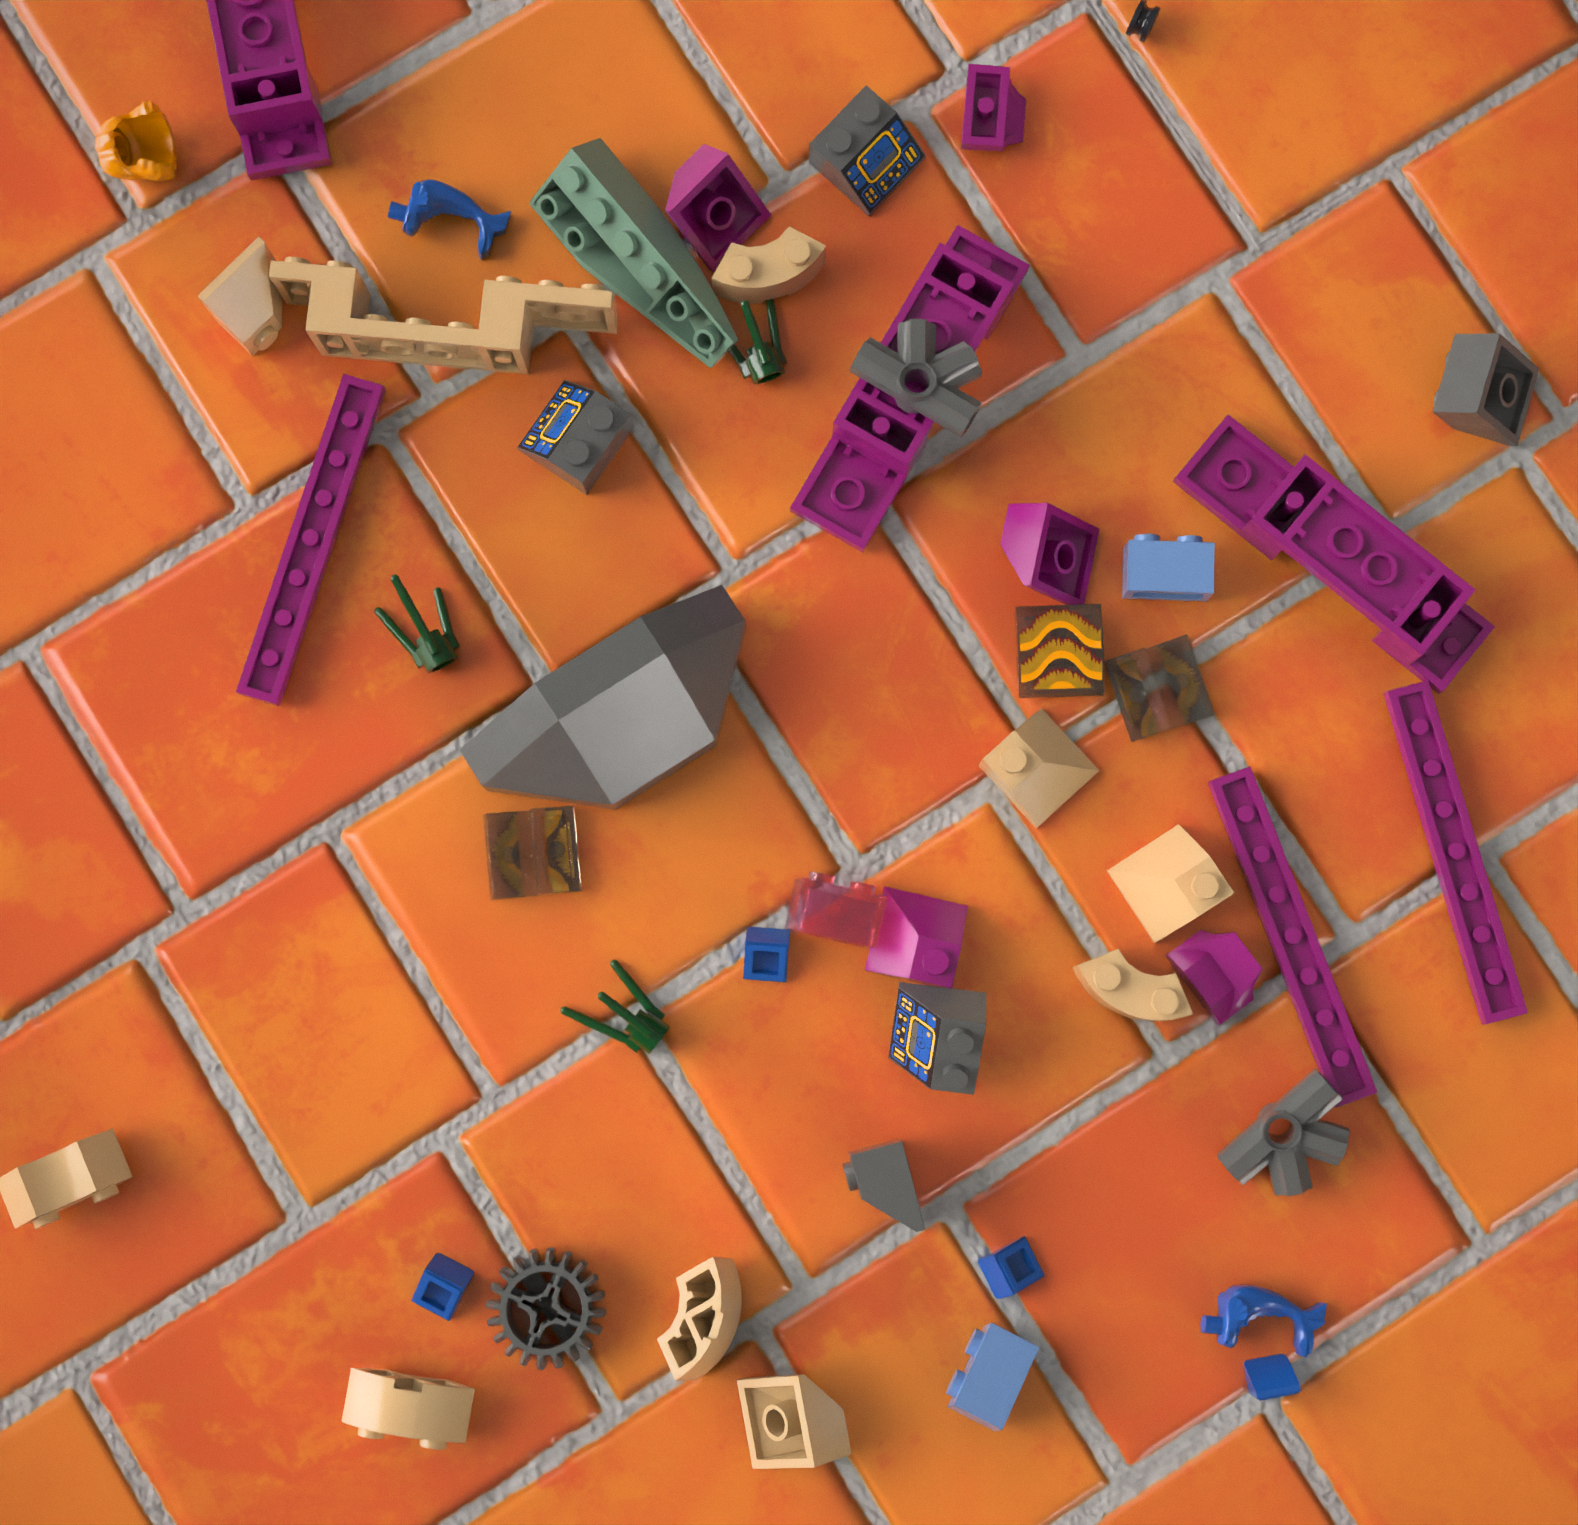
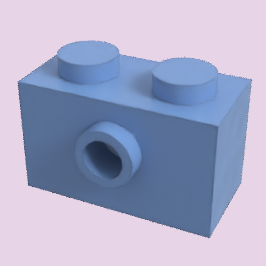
[1122,534,1215,602]
[946,1323,1039,1431]

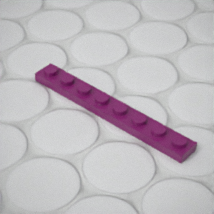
[236,373,386,707]
[1383,680,1528,1024]
[1208,766,1378,1108]

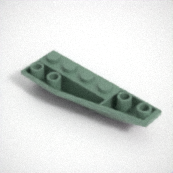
[529,138,738,368]

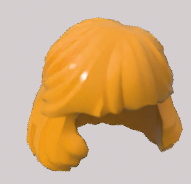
[94,100,177,181]

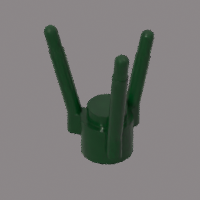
[729,299,787,384]
[374,575,460,673]
[560,960,670,1054]

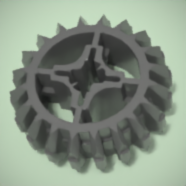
[486,1247,606,1370]

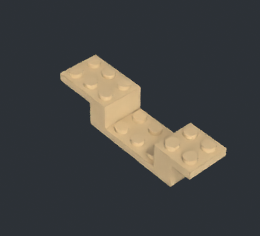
[269,257,618,375]

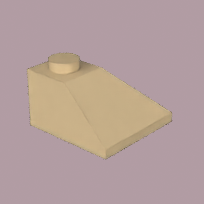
[198,237,282,356]
[978,708,1099,828]
[1107,824,1234,943]
[737,1374,852,1469]

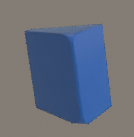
[743,927,790,982]
[978,1236,1045,1299]
[411,1253,474,1321]
[1243,1354,1301,1401]

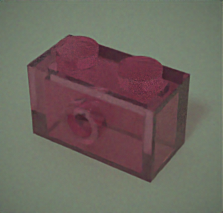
[784,872,887,948]

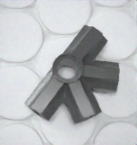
[850,319,982,438]
[1217,1068,1350,1196]

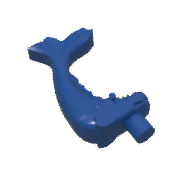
[387,179,511,260]
[1200,1284,1327,1358]

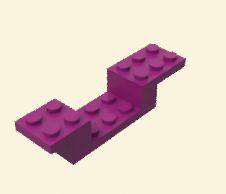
[206,0,332,181]
[790,225,1030,553]
[1173,415,1495,694]

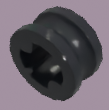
[1126,0,1161,43]

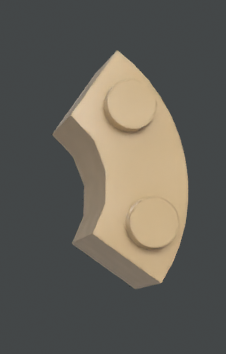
[711,226,826,304]
[1072,949,1193,1022]
[0,1129,133,1230]
[657,1257,742,1381]
[341,1368,475,1450]

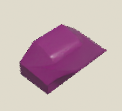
[961,64,1026,151]
[1165,929,1263,1025]

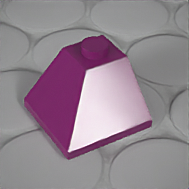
[665,144,771,272]
[1000,503,1100,610]
[865,886,968,988]

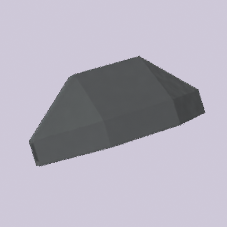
[460,585,746,810]

